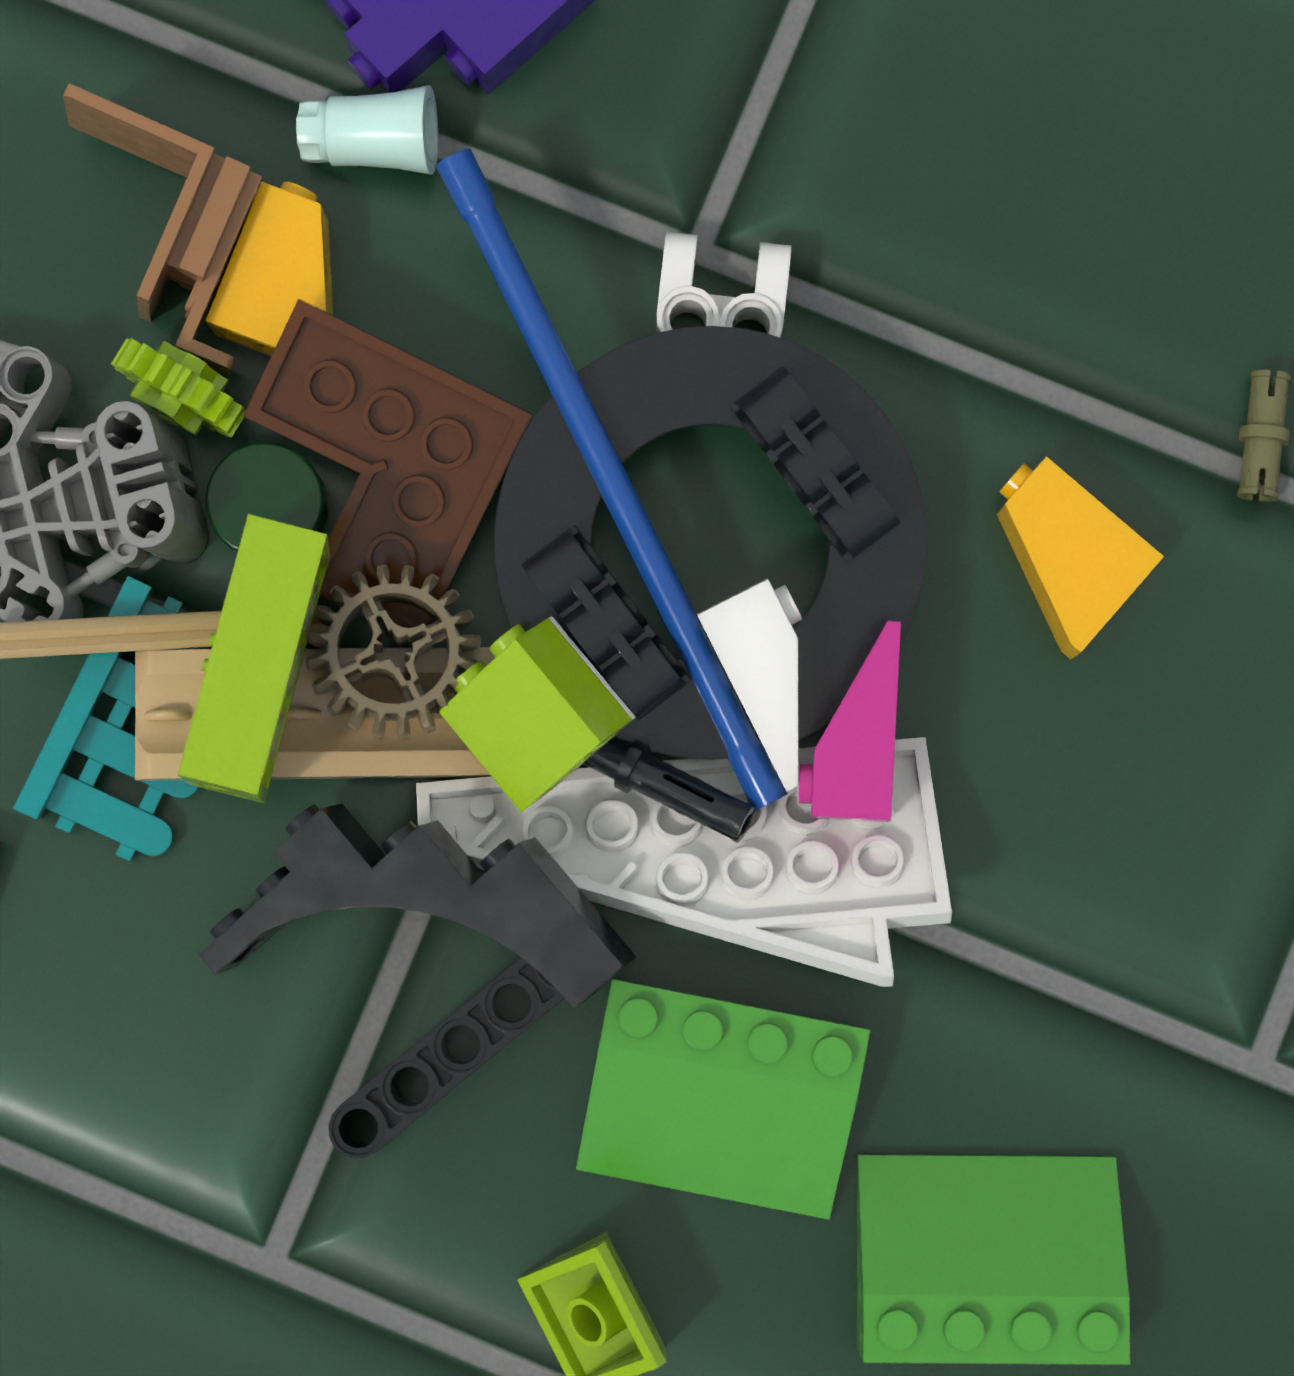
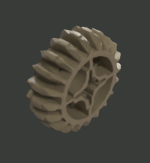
[305,565,481,740]

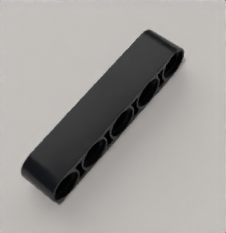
[328,958,565,1159]

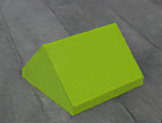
[517,1231,667,1376]

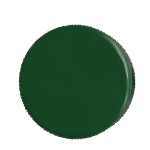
[205,442,329,554]

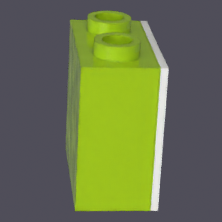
[439,616,635,813]

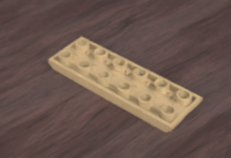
[135,647,495,781]

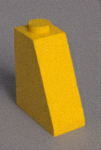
[205,182,333,356]
[997,456,1164,660]

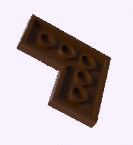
[243,299,532,628]

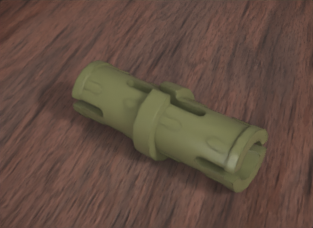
[1237,369,1292,502]

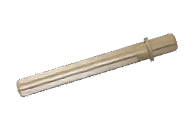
[0,605,331,659]

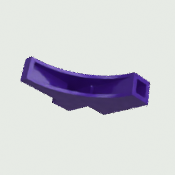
[324,0,595,95]

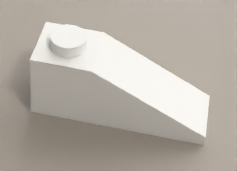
[697,579,802,792]

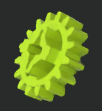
[111,338,245,438]

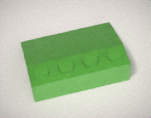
[576,978,870,1220]
[857,1154,1130,1365]

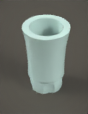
[296,85,438,175]

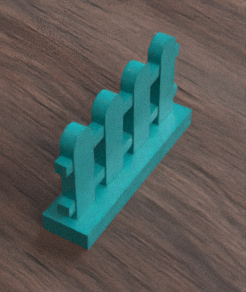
[13,576,212,861]

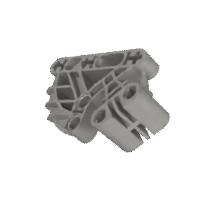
[0,340,208,622]

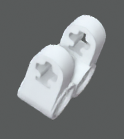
[656,232,792,338]

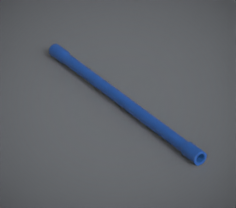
[436,149,788,810]

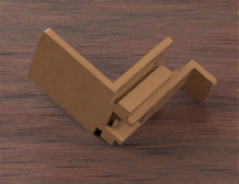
[63,84,262,377]

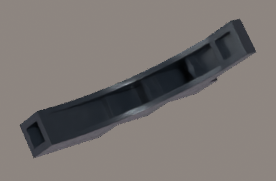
[199,803,637,1008]

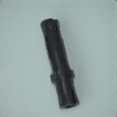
[583,737,755,843]

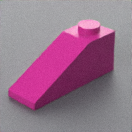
[798,621,901,822]

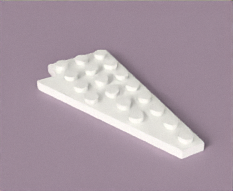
[416,737,952,987]

